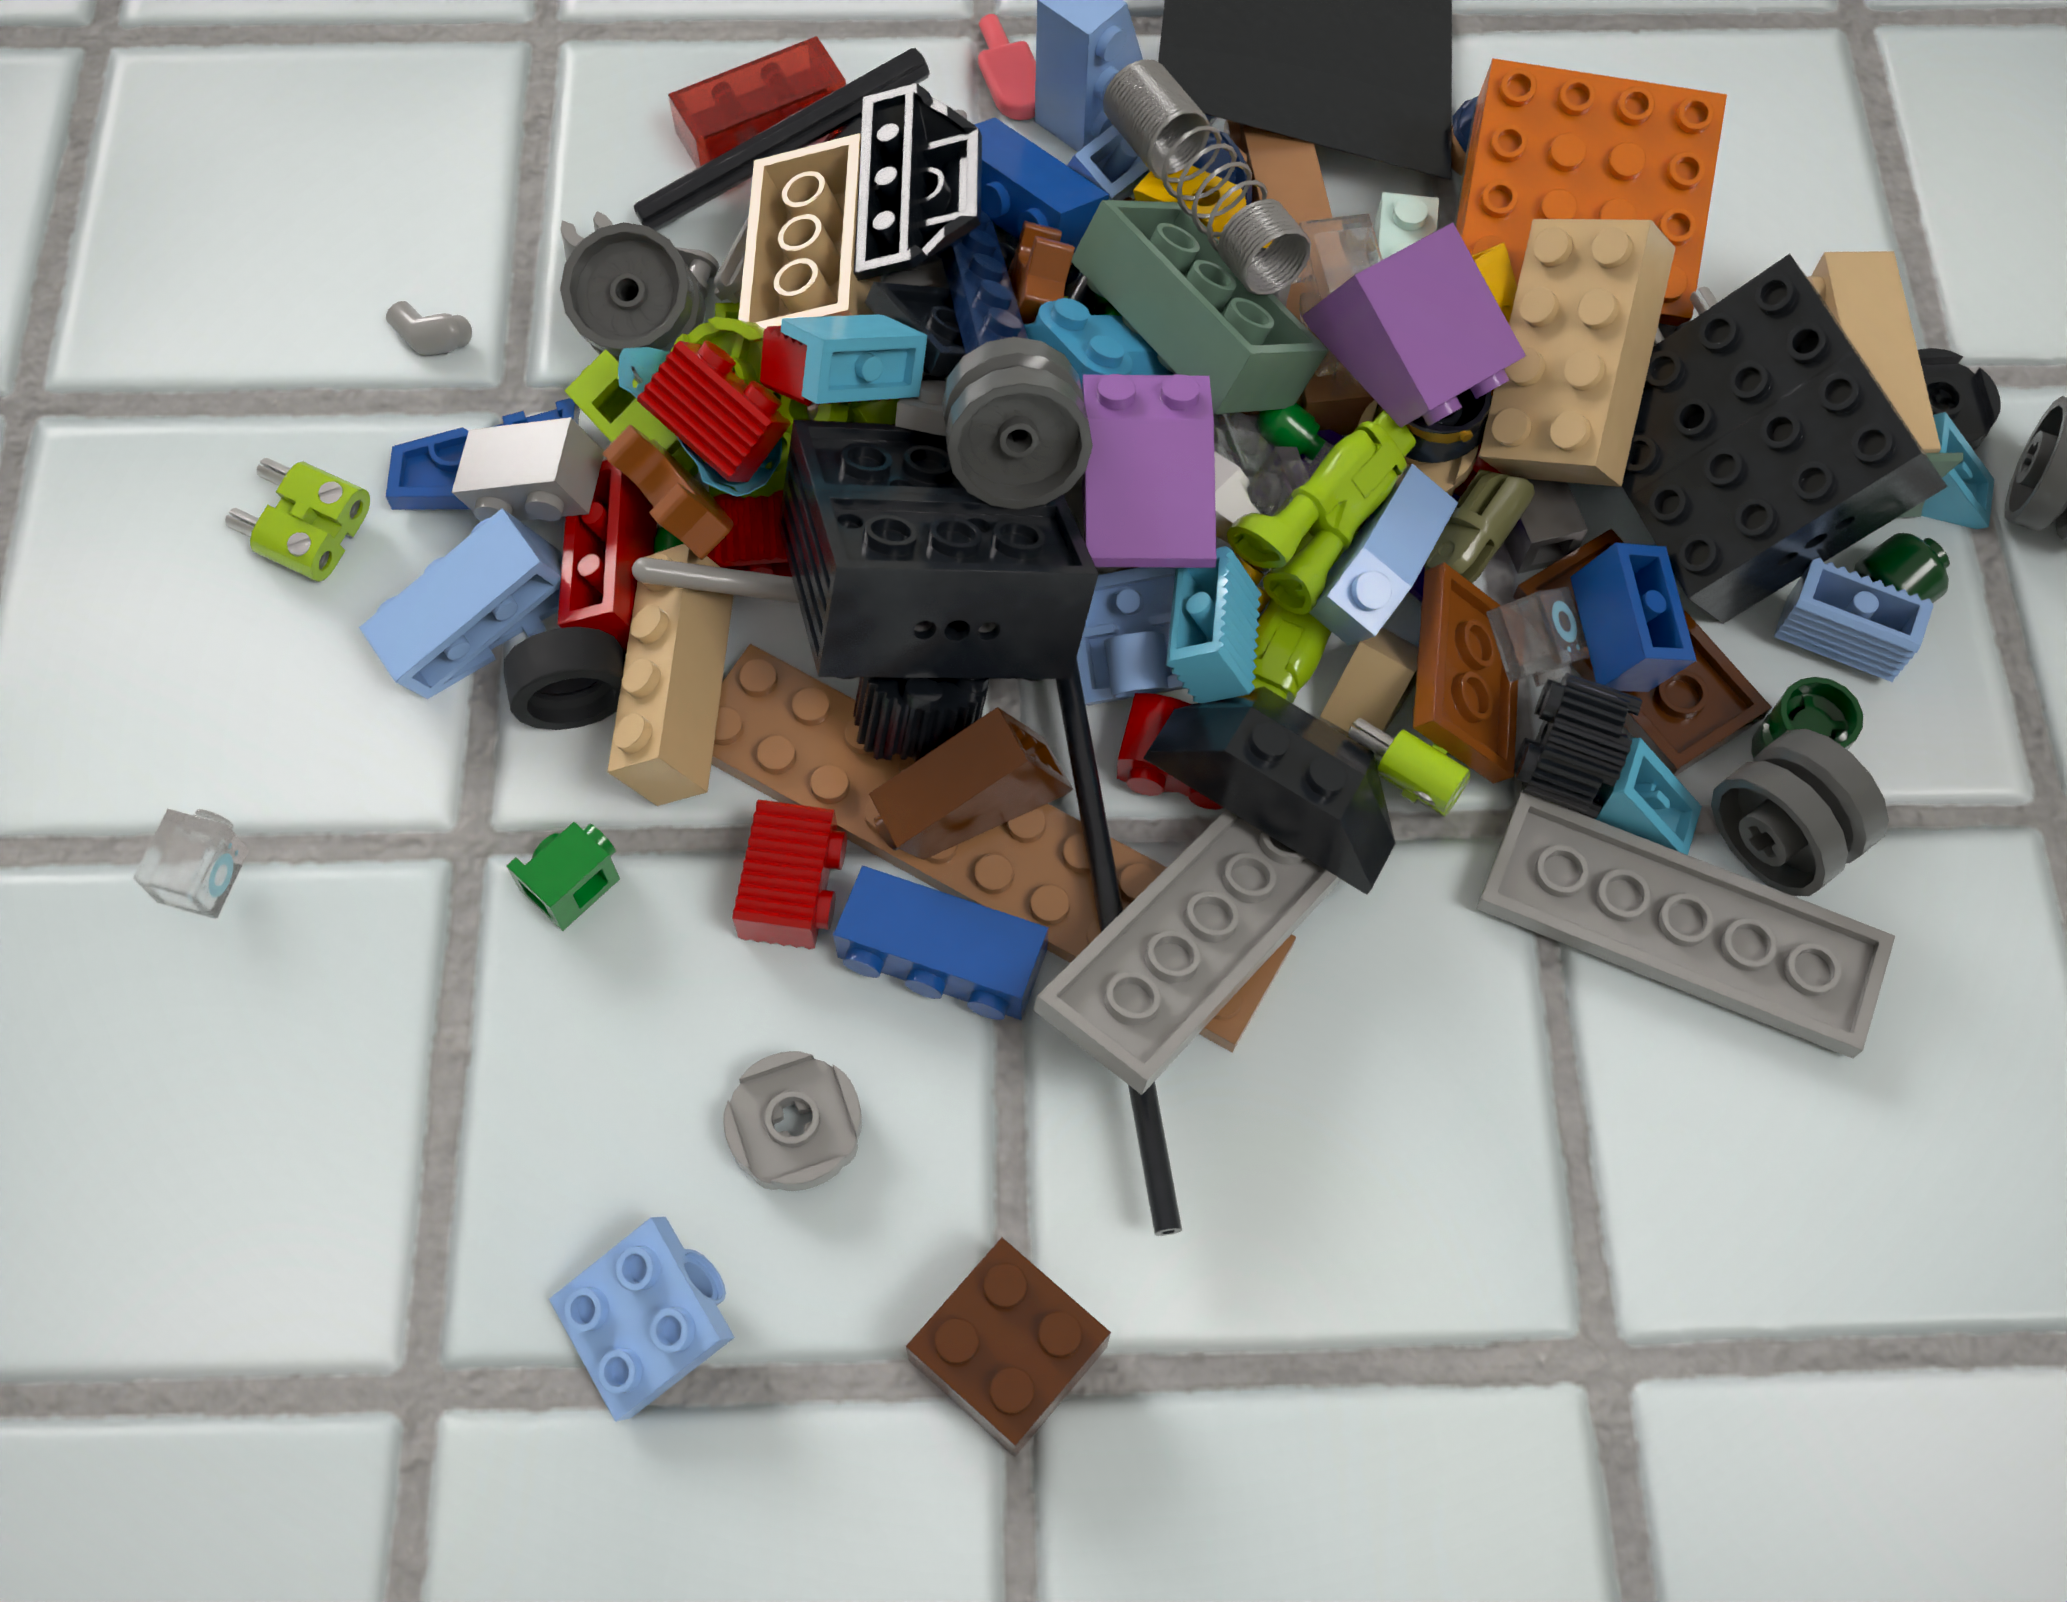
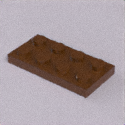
[1513,528,1772,776]

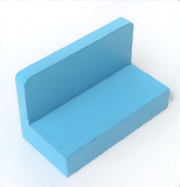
[780,314,928,404]

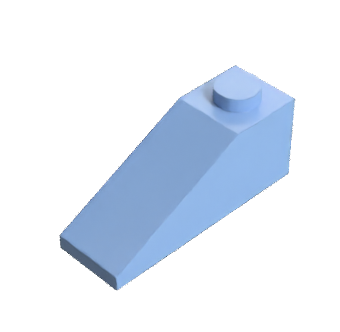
[1309,464,1458,646]

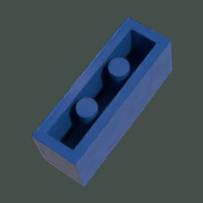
[974,117,1110,255]
[833,865,1049,1020]

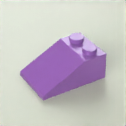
[1081,374,1217,568]

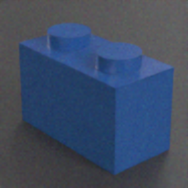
[1570,543,1697,692]

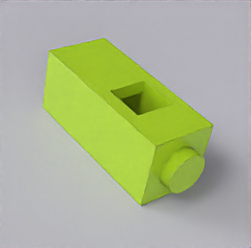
[565,349,706,477]

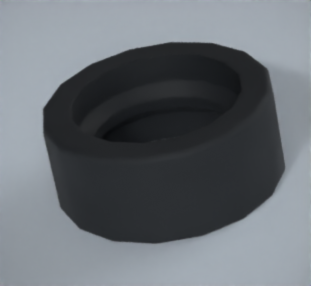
[503,627,625,730]

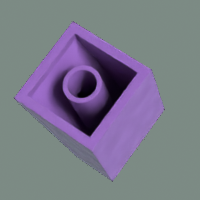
[1302,222,1526,428]

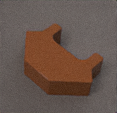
[1008,221,1075,325]
[602,425,734,560]

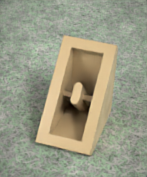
[1319,627,1419,740]

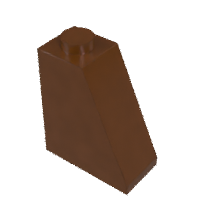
[869,707,1074,860]

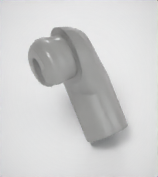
[386,301,472,355]

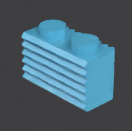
[1166,546,1262,704]

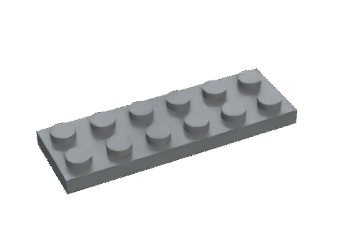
[1476,791,1895,1058]
[1033,809,1342,1095]

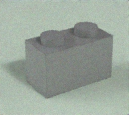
[452,417,604,521]

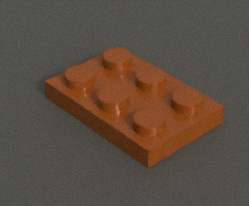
[1413,562,1521,784]

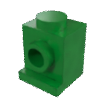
[506,822,620,931]

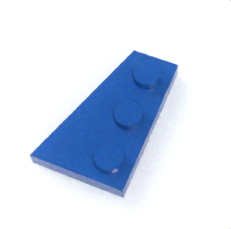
[385,398,580,510]

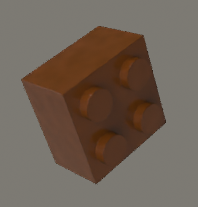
[906,1237,1111,1457]

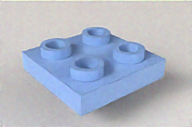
[1077,567,1186,706]
[549,1216,735,1422]

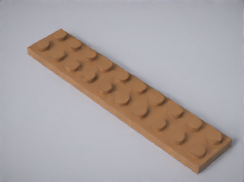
[711,644,1296,1053]

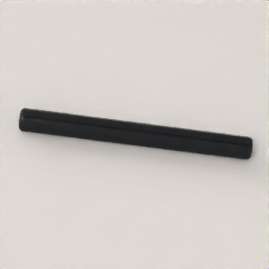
[634,48,930,231]

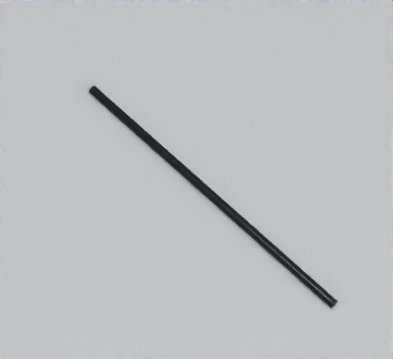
[1055,658,1182,1236]

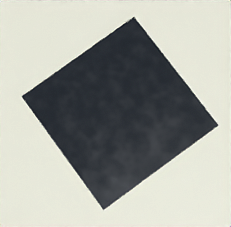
[1158,0,1452,180]

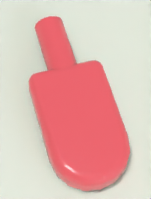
[978,14,1036,121]

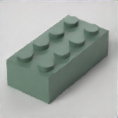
[1071,200,1329,414]

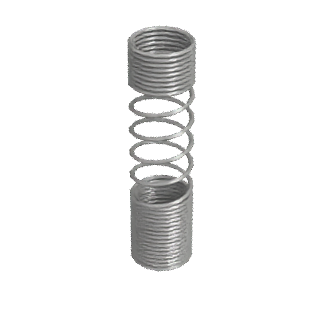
[1103,60,1311,295]

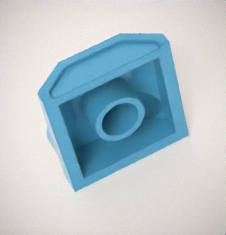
[1024,298,1174,388]

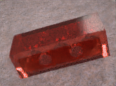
[668,36,846,168]

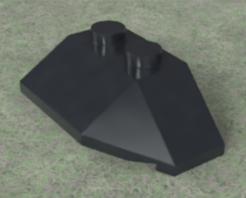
[854,83,982,281]
[1143,686,1396,895]

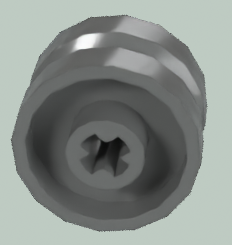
[560,222,706,371]
[942,337,1093,510]
[2004,396,2067,541]
[1711,729,1889,896]

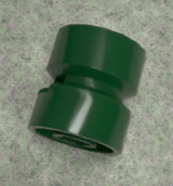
[1751,677,1863,758]

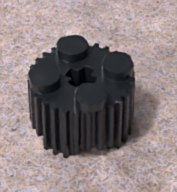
[1514,673,1643,818]
[853,677,989,762]

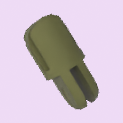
[1424,469,1535,583]

